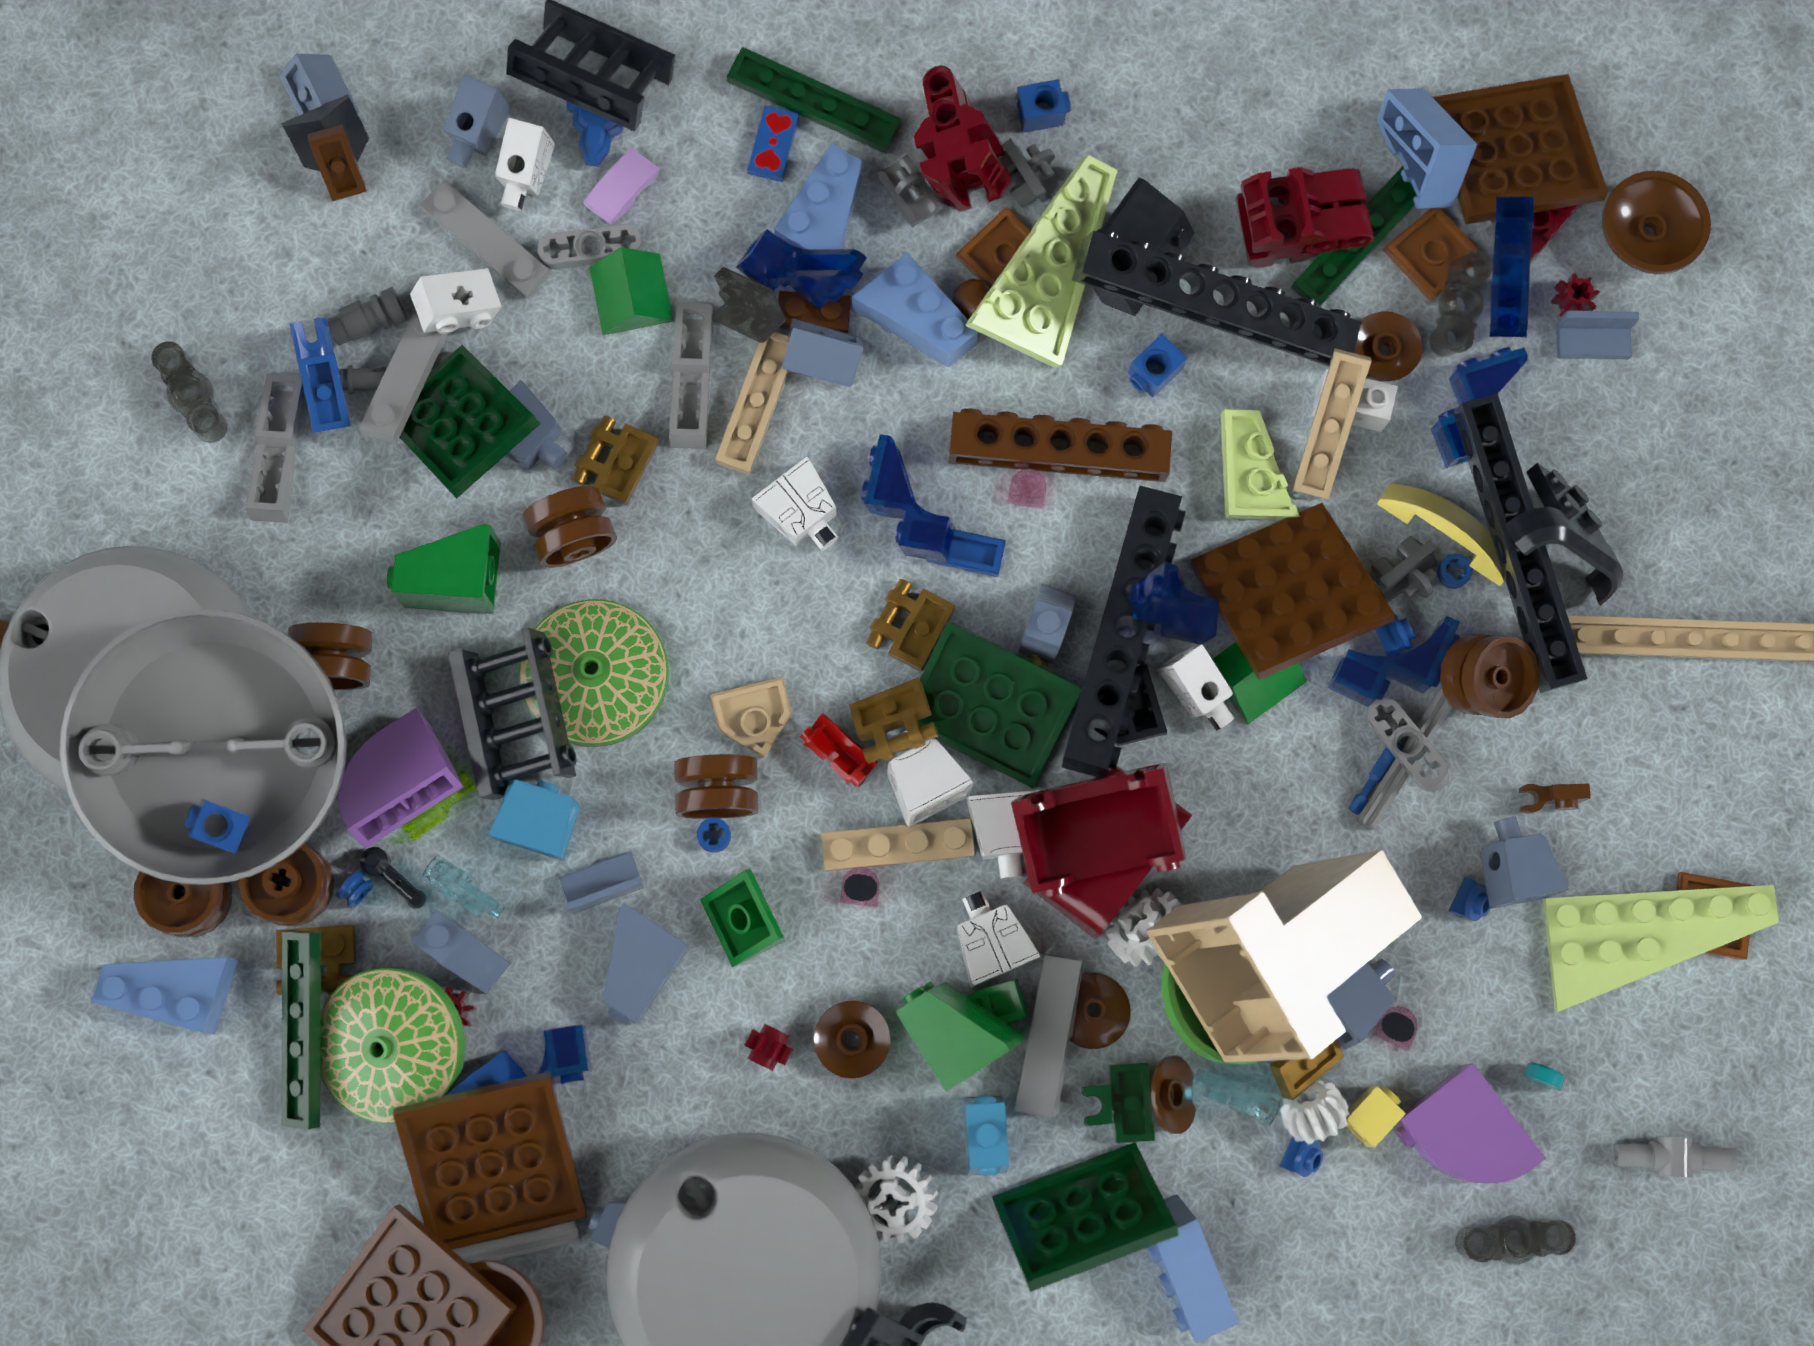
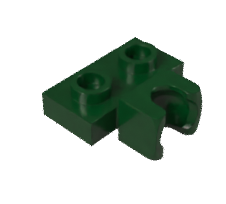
[1081,1062,1155,1144]

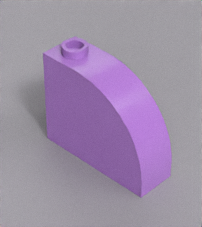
[338,708,463,849]
[1395,1064,1546,1184]

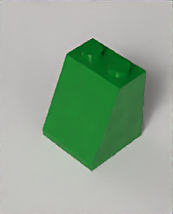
[387,524,501,614]
[895,982,1026,1092]

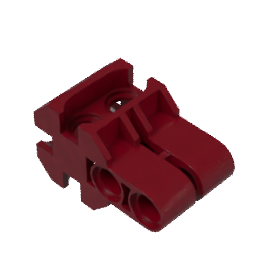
[914,65,1011,212]
[1236,167,1374,268]

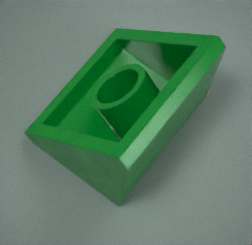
[589,247,674,335]
[1212,642,1307,724]
[700,868,786,968]

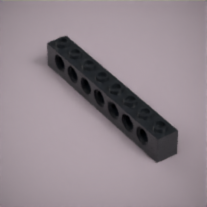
[1072,229,1362,366]
[1453,393,1587,694]
[1062,485,1186,778]

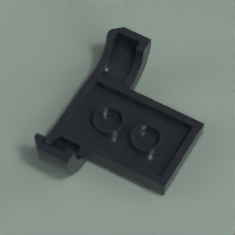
[1505,463,1623,606]
[844,1302,967,1346]

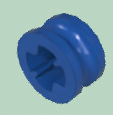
[1437,554,1473,589]
[697,817,731,853]
[336,870,374,909]

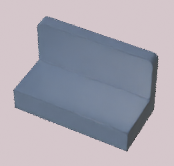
[279,53,359,115]
[1556,311,1639,360]
[782,318,864,387]
[559,852,644,914]

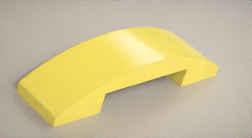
[1377,484,1505,586]

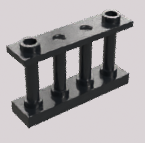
[506,0,676,132]
[448,628,577,800]

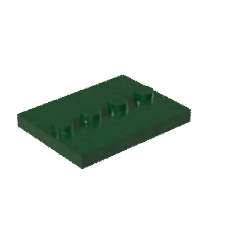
[399,345,541,499]
[918,620,1083,788]
[991,1142,1179,1292]

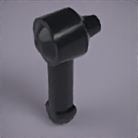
[359,847,426,909]

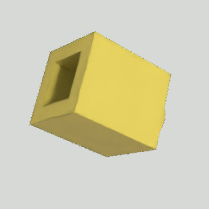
[1346,1086,1406,1148]

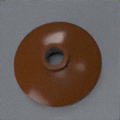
[1354,311,1423,381]
[1069,973,1130,1049]
[814,1001,891,1078]
[1151,1056,1196,1134]

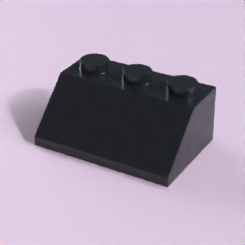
[1093,177,1195,316]

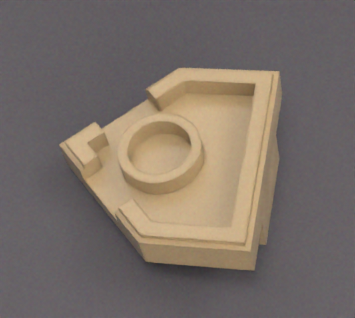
[710,676,792,758]

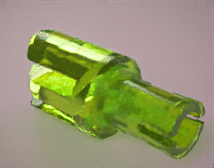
[400,770,477,843]

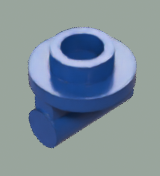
[1375,614,1416,658]
[1448,877,1490,921]
[1279,1136,1323,1177]

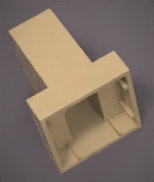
[1146,850,1422,1063]

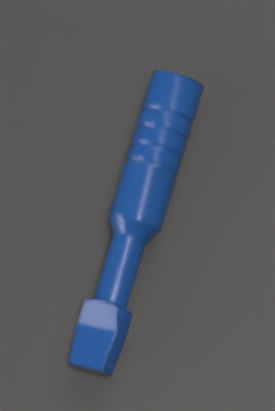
[1348,742,1403,815]

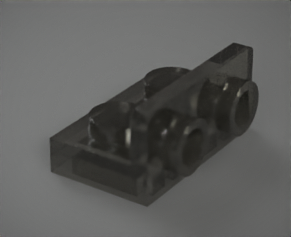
[713,266,786,343]

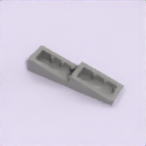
[669,303,713,449]
[245,373,303,523]
[1014,954,1084,1118]

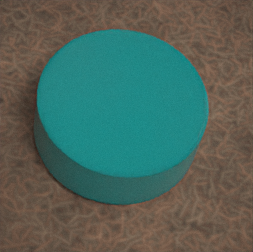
[1523,1062,1565,1091]

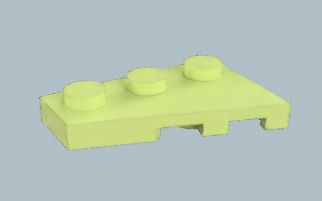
[1221,409,1300,520]

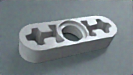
[537,224,643,269]
[1368,698,1449,792]

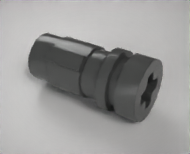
[326,287,408,346]

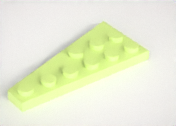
[965,155,1118,368]
[1543,885,1779,1013]

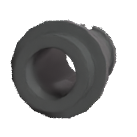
[340,365,386,394]

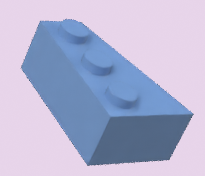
[1377,88,1477,209]
[774,143,862,280]
[852,253,978,367]
[91,957,239,1035]
[1146,1195,1239,1343]

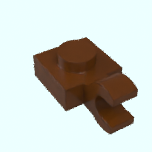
[1519,783,1591,814]

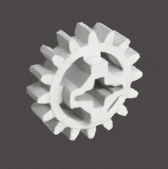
[1106,888,1181,967]
[855,1155,938,1244]

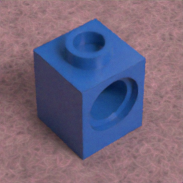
[1015,79,1071,133]
[1128,334,1188,398]
[184,799,251,854]

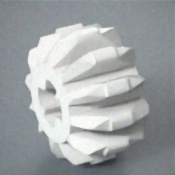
[1280,1080,1349,1144]

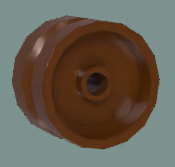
[522,486,617,568]
[288,622,373,690]
[1440,634,1540,718]
[674,754,759,819]
[238,844,335,927]
[133,871,233,937]

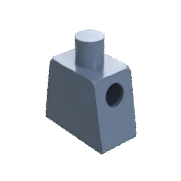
[444,75,512,168]
[505,380,568,470]
[1480,816,1569,909]
[1325,959,1395,1050]

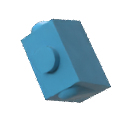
[488,779,580,861]
[963,1095,1009,1176]

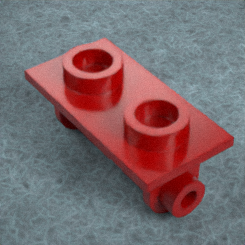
[800,713,878,787]

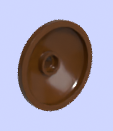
[1602,171,1711,274]
[469,1260,545,1346]

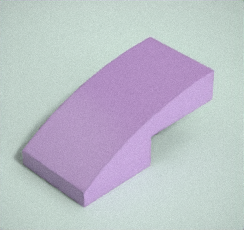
[584,148,660,225]

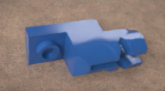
[289,318,351,433]

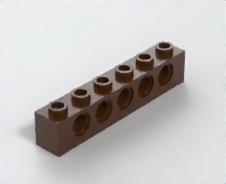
[948,408,1172,482]

